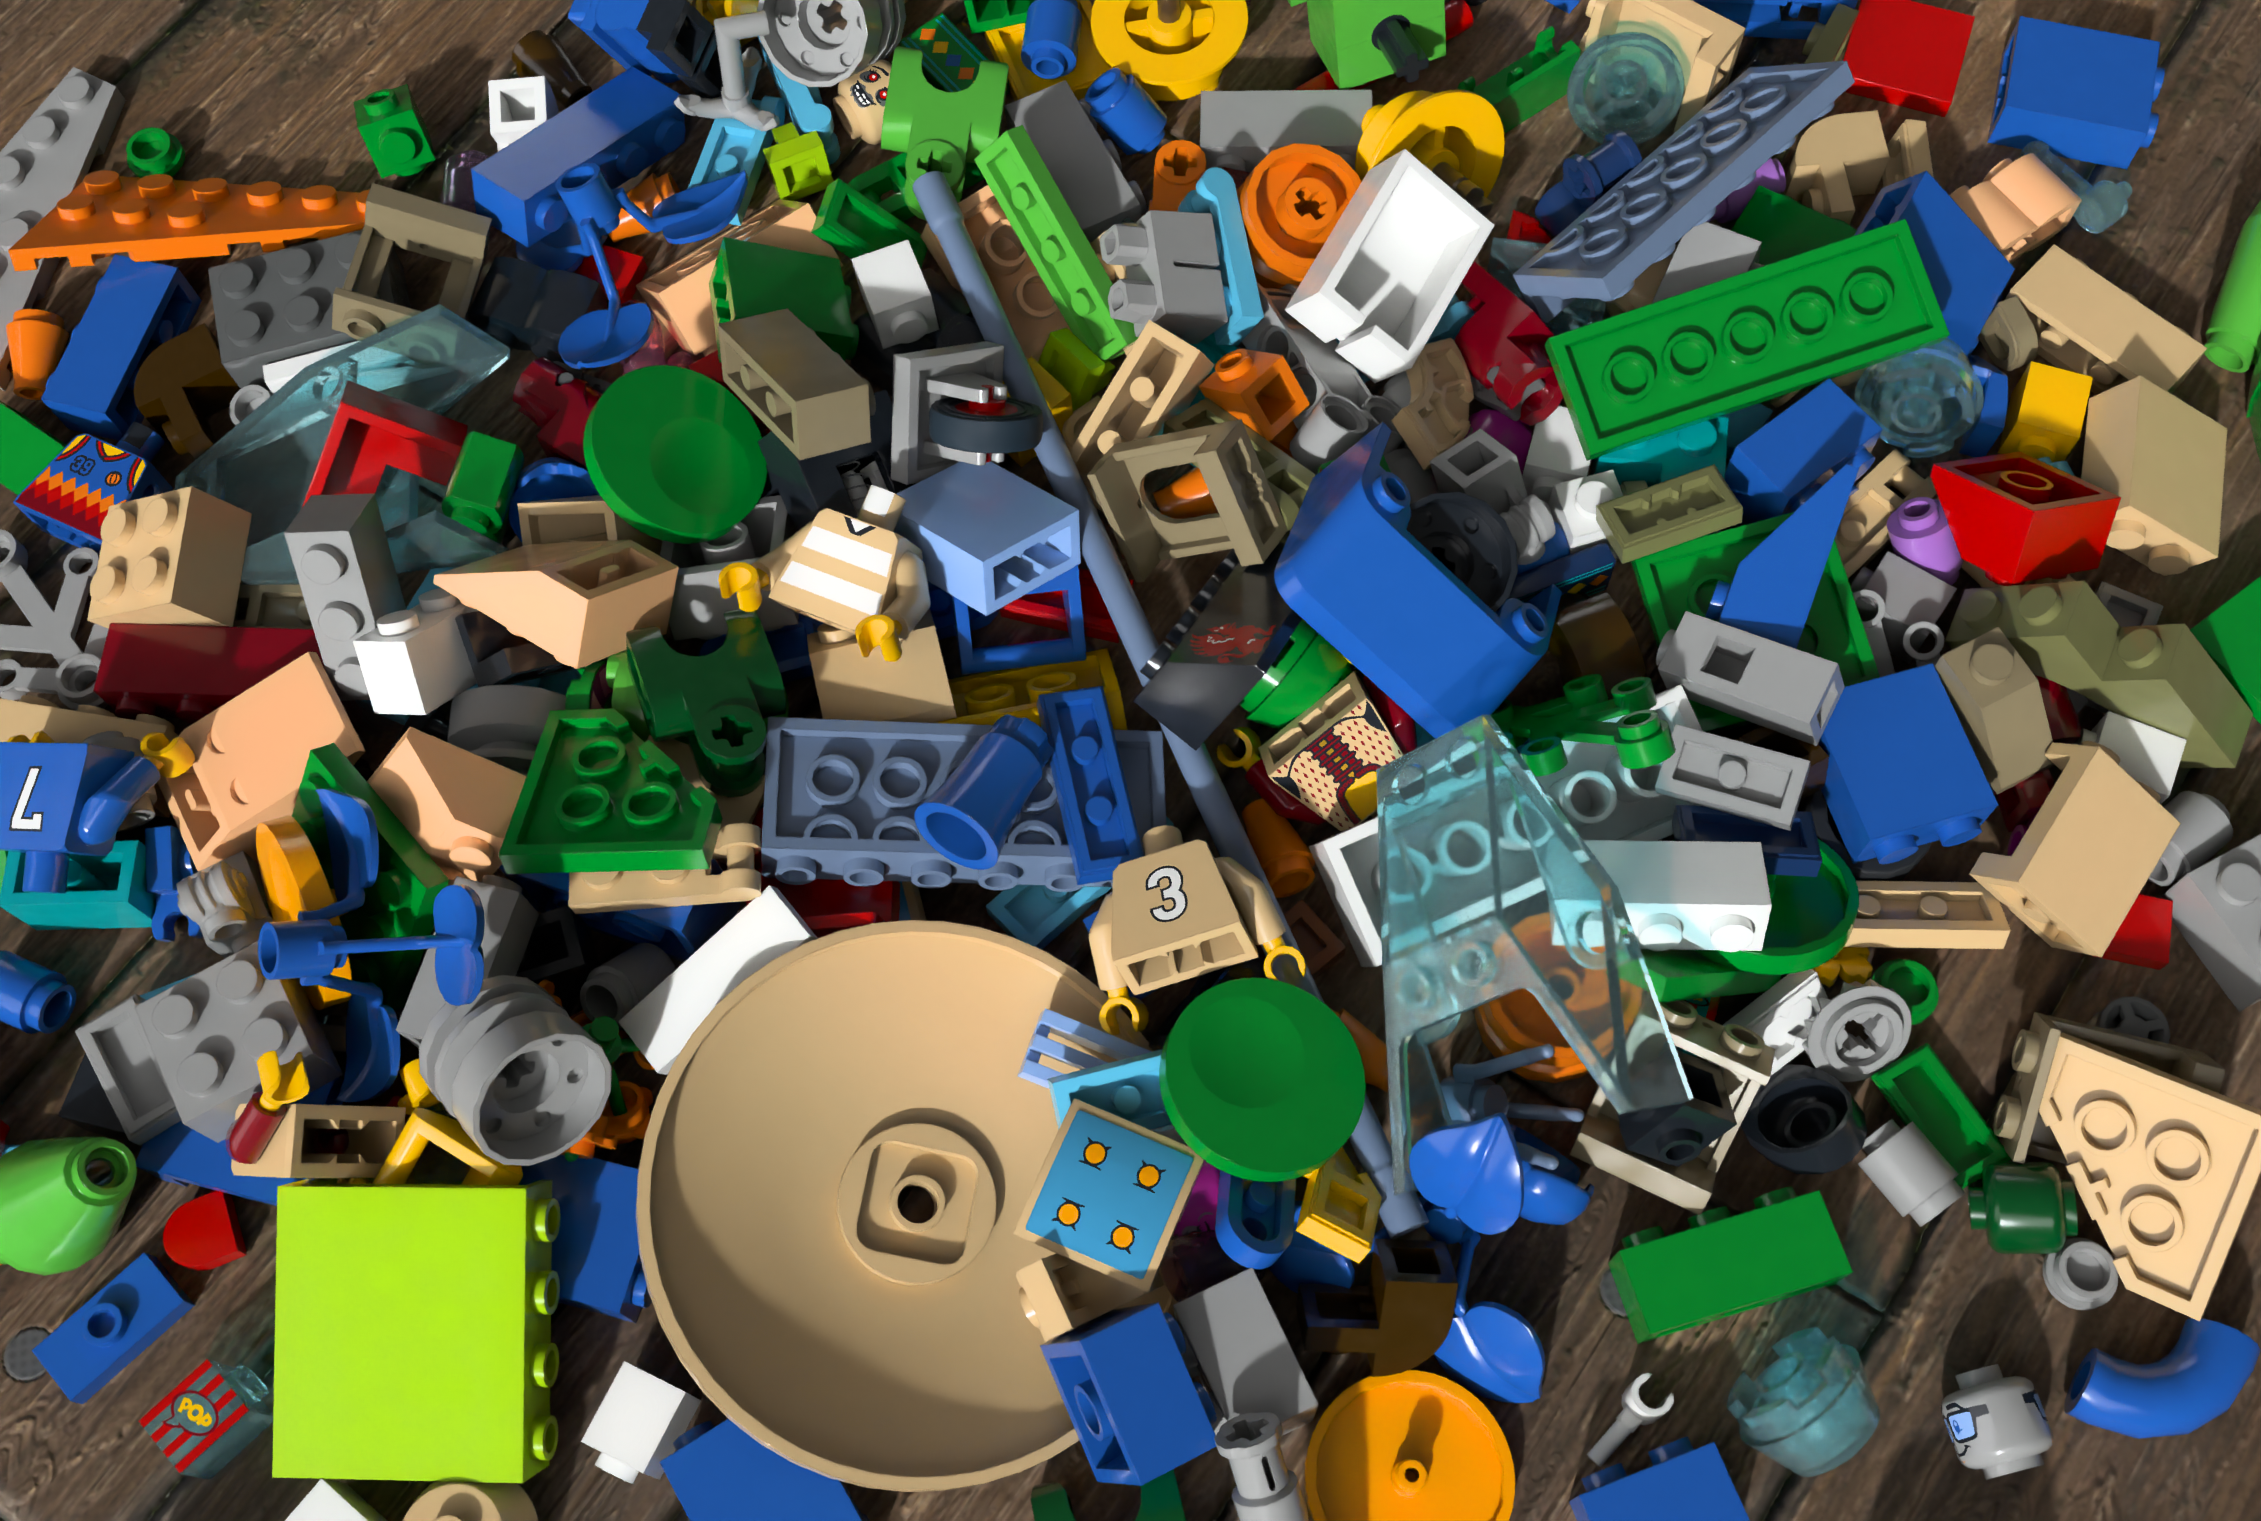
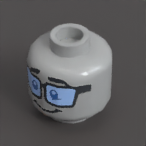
[1940,1364,2054,1480]

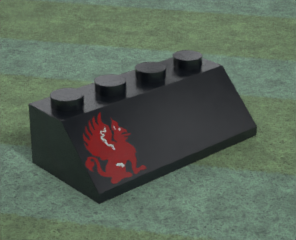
[1134,531,1302,751]

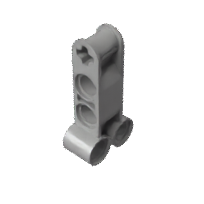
[1242,282,1403,475]

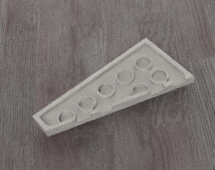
[0,67,126,391]

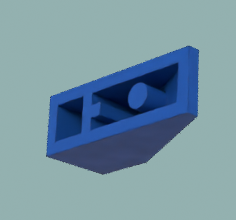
[1705,464,1859,649]

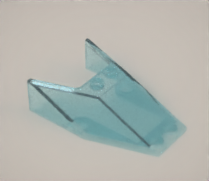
[175,304,510,585]
[1376,715,1694,1196]

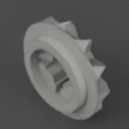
[1802,979,1912,1082]

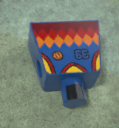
[13,422,173,555]

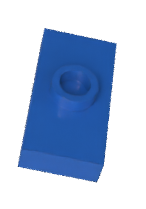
[31,1252,195,1404]

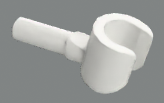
[1587,1373,1674,1467]

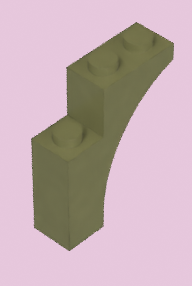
[1945,581,2254,768]

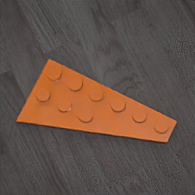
[8,170,370,271]

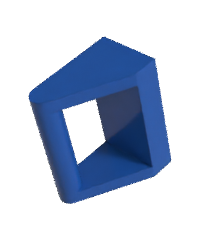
[951,565,1086,674]

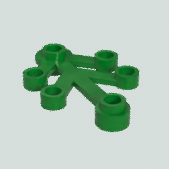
[1468,674,1676,777]

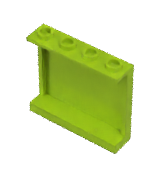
[272,1178,560,1483]

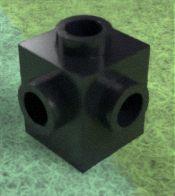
[1611,1047,1737,1167]

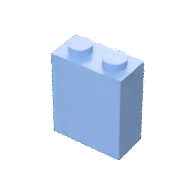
[894,462,1081,616]

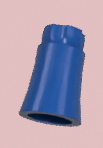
[914,714,1053,870]

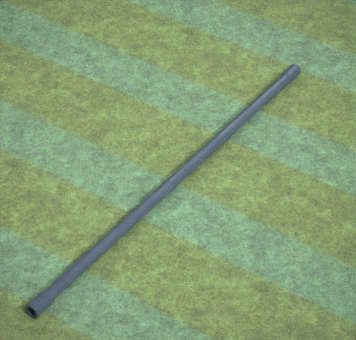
[912,171,1429,1239]

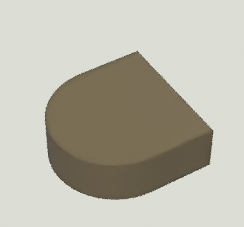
[1978,296,2038,371]

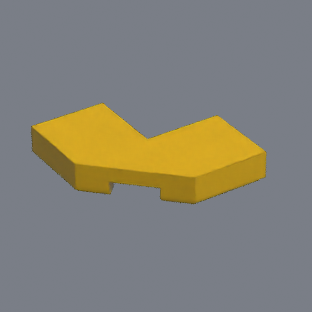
[1296,1147,1382,1263]

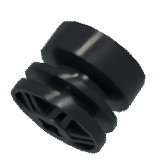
[1406,492,1518,613]

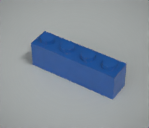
[471,66,686,248]

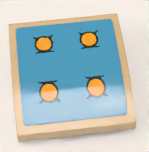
[1013,1098,1205,1293]

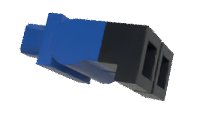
[568,0,723,99]

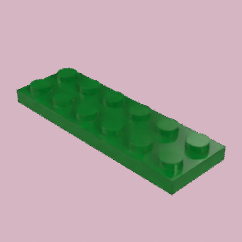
[1545,219,1950,461]

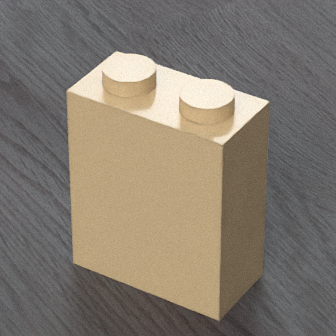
[2081,375,2227,576]

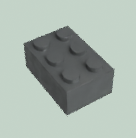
[208,229,411,392]

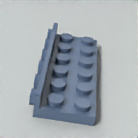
[1513,61,1855,323]
[761,717,1167,892]

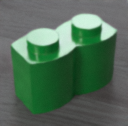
[440,431,524,559]

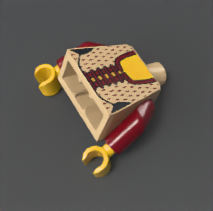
[1217,656,1417,832]
[225,1051,440,1178]

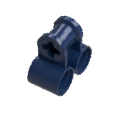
[1534,129,1643,238]

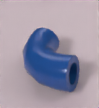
[2064,1318,2260,1439]

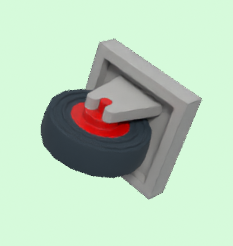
[891,341,1043,485]

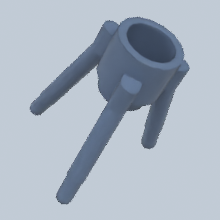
[1435,1044,1585,1170]

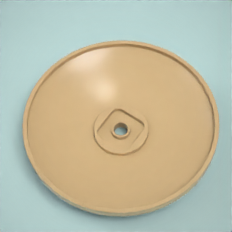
[636,920,1198,1492]

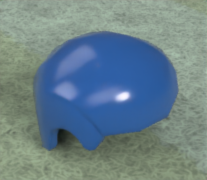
[1510,1124,1595,1225]

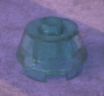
[1567,32,1684,145]
[1855,338,1984,458]
[1727,1327,1880,1477]

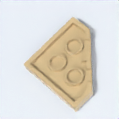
[2039,1032,2261,1321]

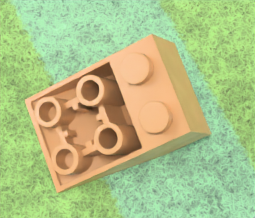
[433,539,679,669]
[158,652,365,871]

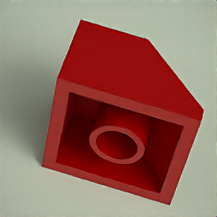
[1930,451,2121,586]

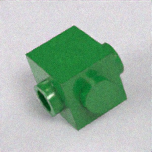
[354,84,435,178]

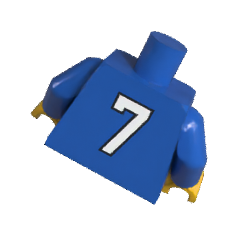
[0,730,195,894]

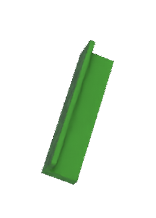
[974,125,1138,363]

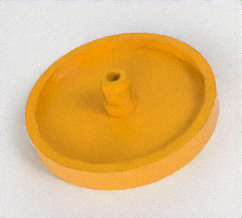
[256,815,352,1010]
[1304,1370,1515,1521]

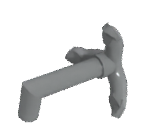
[674,10,780,132]

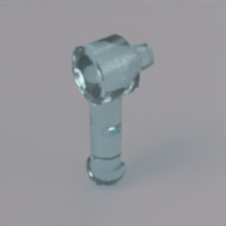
[2019,141,2133,234]

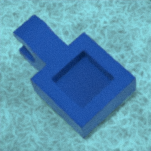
[145,826,204,942]

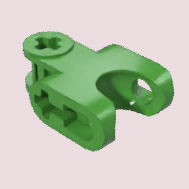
[881,46,1009,221]

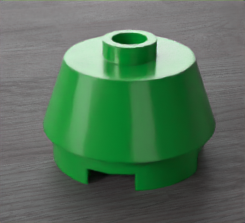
[1239,619,1354,731]

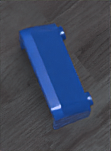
[1274,422,1562,746]

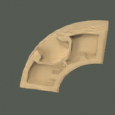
[1391,338,1474,470]

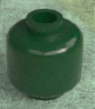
[1968,1162,2078,1254]

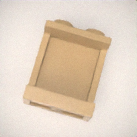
[1578,0,1746,132]
[1969,741,2181,957]

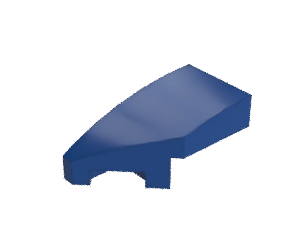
[1947,354,2008,458]

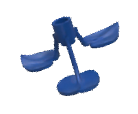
[516,163,748,369]
[258,789,485,1102]
[1268,1112,1546,1403]

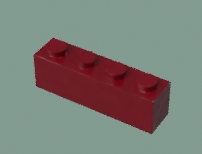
[93,623,364,724]

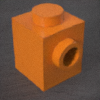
[1199,348,1310,442]

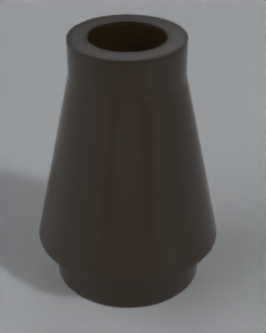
[511,30,593,108]

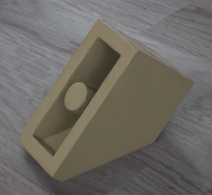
[1935,627,2054,794]

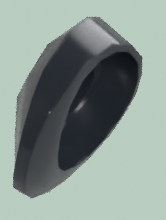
[1740,1064,1868,1174]

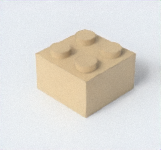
[87,486,252,629]

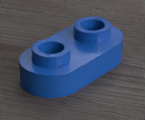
[1215,1170,1296,1269]

